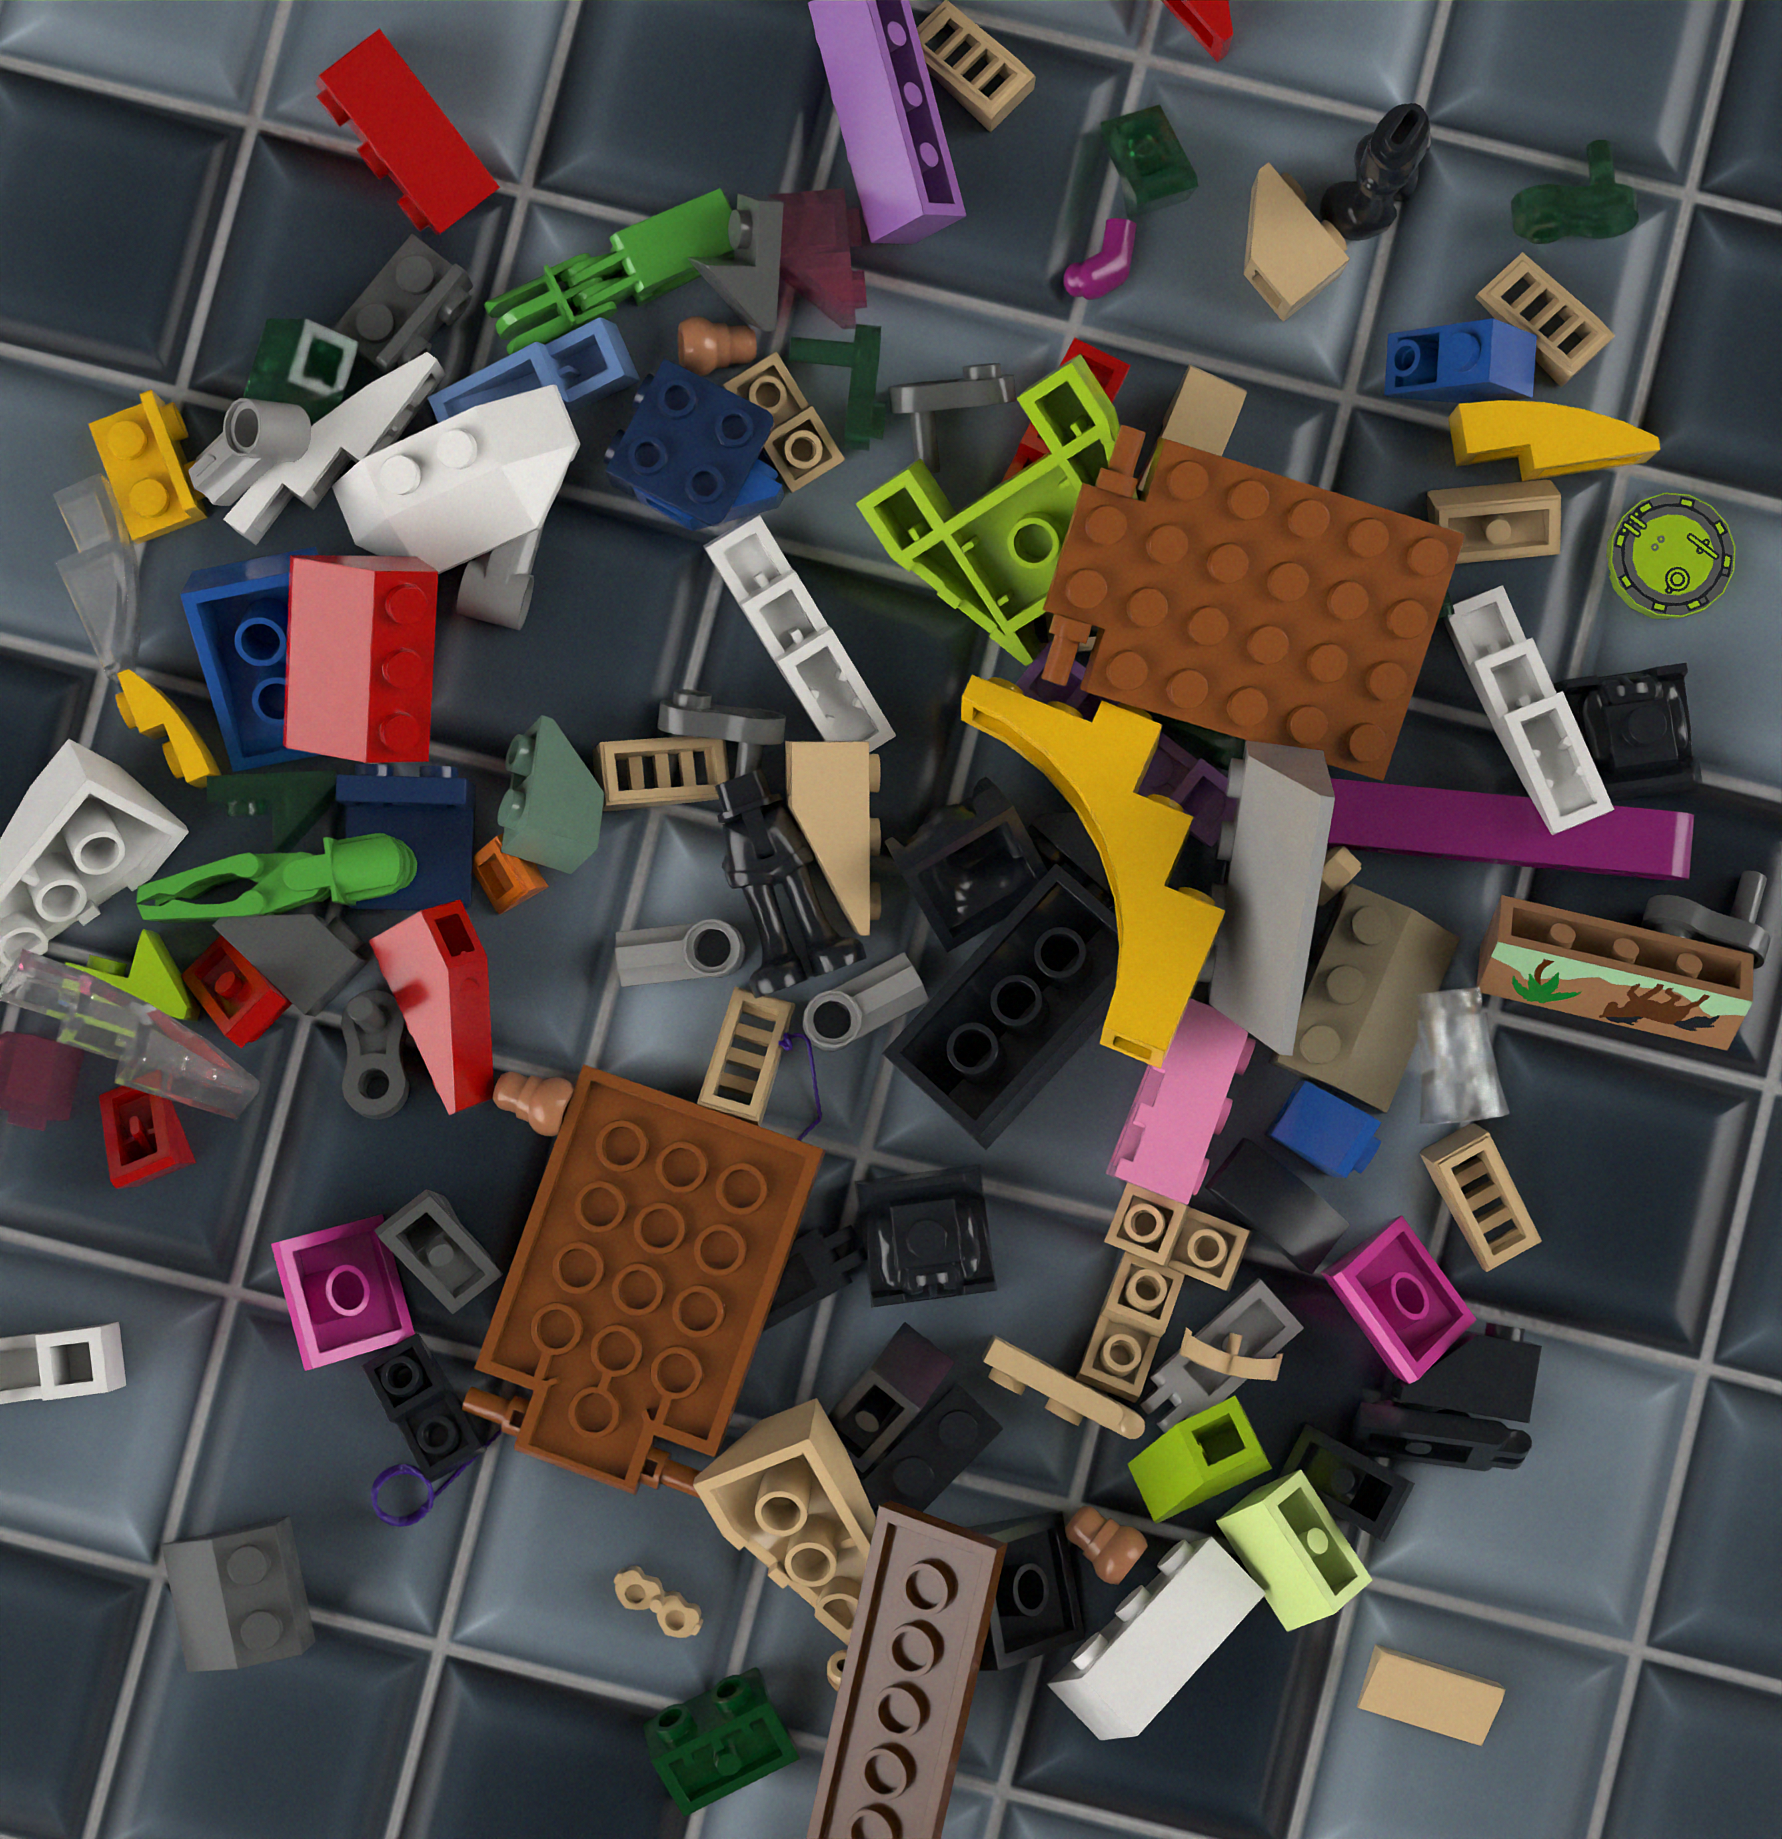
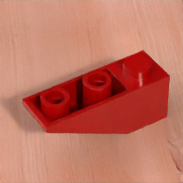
[369,899,494,1115]

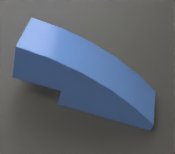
[427,317,641,423]

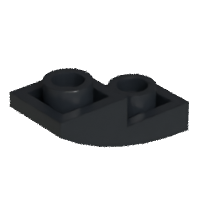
[1205,1138,1350,1274]
[361,1333,488,1483]

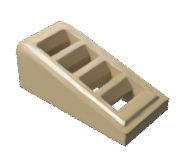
[917,0,1036,133]
[1475,252,1615,387]
[593,736,729,812]
[697,986,796,1127]
[1420,1123,1542,1272]

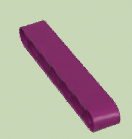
[1327,778,1694,881]

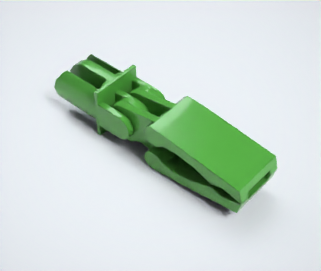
[483,188,735,355]
[136,833,417,924]

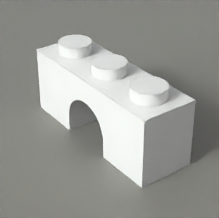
[0,1322,126,1404]

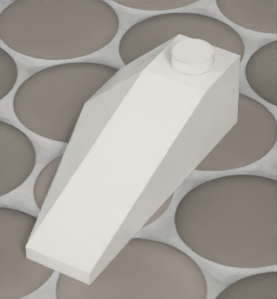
[0,739,189,984]

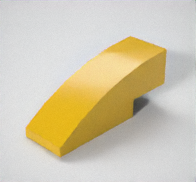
[1448,400,1661,482]

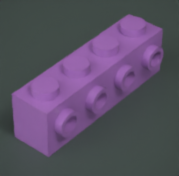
[808,0,966,244]

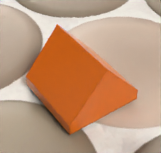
[473,833,549,915]

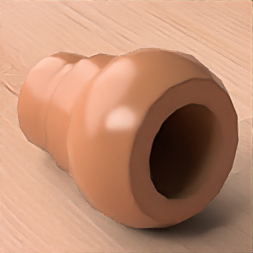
[677,316,757,377]
[493,1071,575,1136]
[1065,1506,1148,1585]

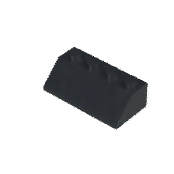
[882,864,1119,1150]

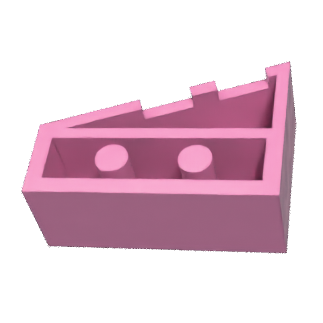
[1105,999,1256,1205]

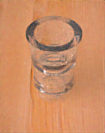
[1416,987,1510,1124]

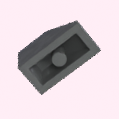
[212,914,369,1017]

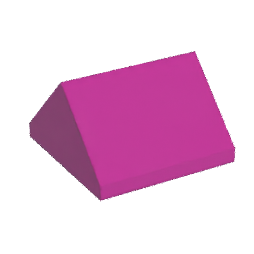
[271,1214,415,1371]
[1320,1215,1477,1384]

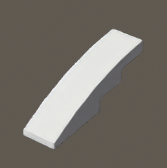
[223,352,446,545]
[703,513,896,753]
[1440,585,1614,835]

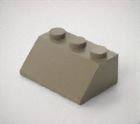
[1268,883,1460,1113]

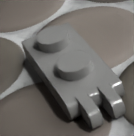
[1139,1279,1304,1433]

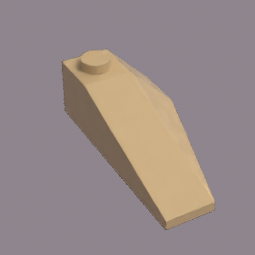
[693,1398,876,1646]

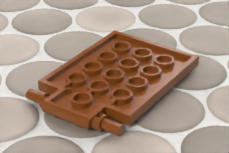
[1041,425,1465,781]
[462,1064,826,1499]

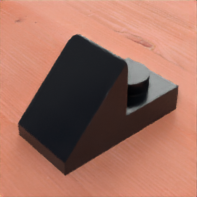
[1277,1424,1415,1542]

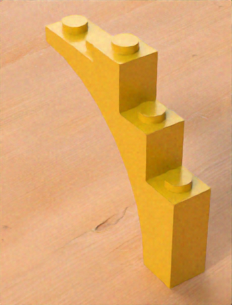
[961,675,1225,1069]

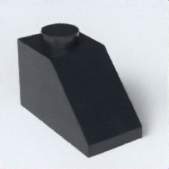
[827,1322,955,1473]
[1391,1322,1542,1423]

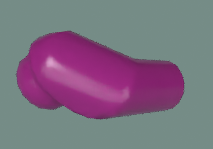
[1064,218,1137,300]

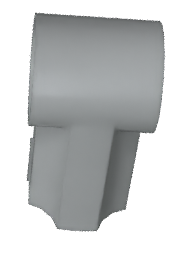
[188,398,311,506]
[457,518,546,630]
[615,919,746,988]
[803,952,930,1052]

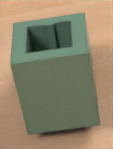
[498,715,604,874]

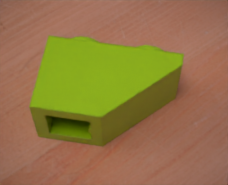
[1127,1396,1272,1524]

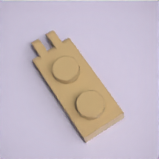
[982,1334,1145,1439]

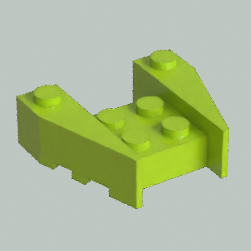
[855,354,1138,666]

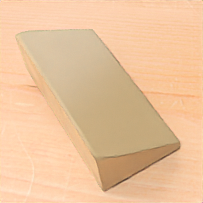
[1427,480,1561,564]
[1357,1644,1506,1746]

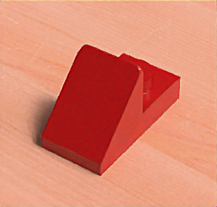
[181,935,292,1049]

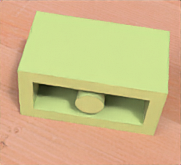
[1216,1469,1372,1632]

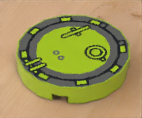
[1606,493,1736,620]

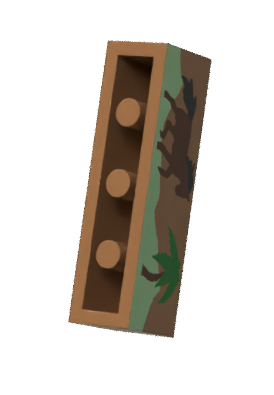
[1476,895,1754,1051]

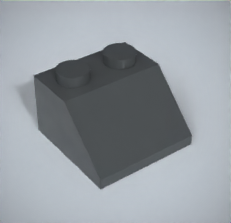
[162,1516,316,1672]

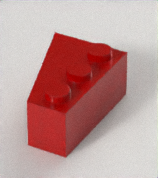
[315,28,500,235]

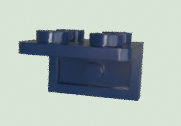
[604,358,774,527]
[336,764,476,911]

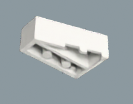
[1047,1536,1266,1740]

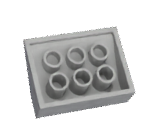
[1198,740,1335,1056]

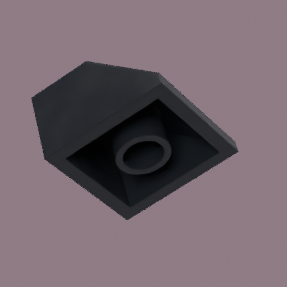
[966,1511,1085,1671]

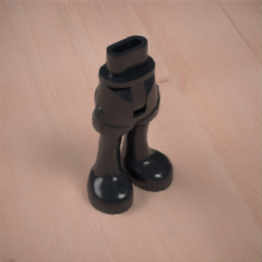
[1320,103,1431,241]
[715,769,867,999]

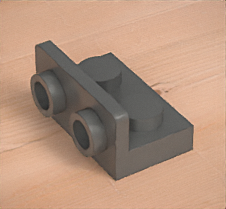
[332,233,474,375]

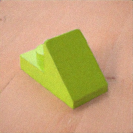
[59,929,201,1022]

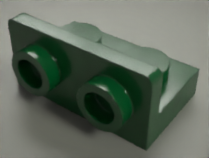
[643,1667,800,1817]

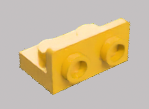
[88,389,208,544]

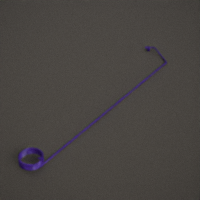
[371,1032,822,1527]

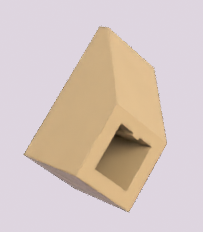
[1244,162,1350,322]

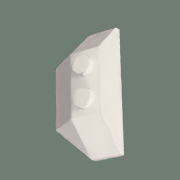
[332,384,581,574]

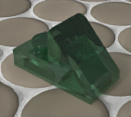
[1100,104,1199,218]
[207,770,342,853]

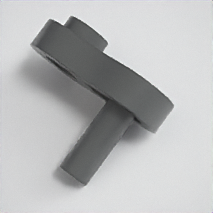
[888,363,1016,474]
[657,689,786,778]
[1641,871,1771,969]
[341,990,410,1120]

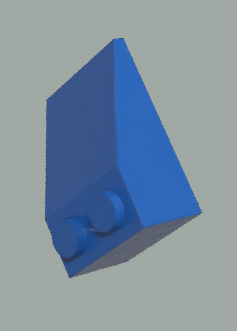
[180,546,321,772]

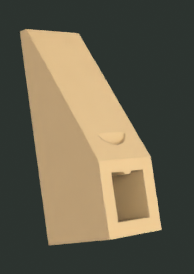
[785,741,881,936]

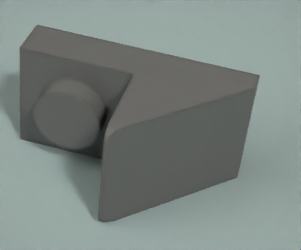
[688,193,784,331]
[375,1189,503,1314]

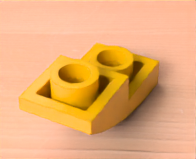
[115,669,224,789]

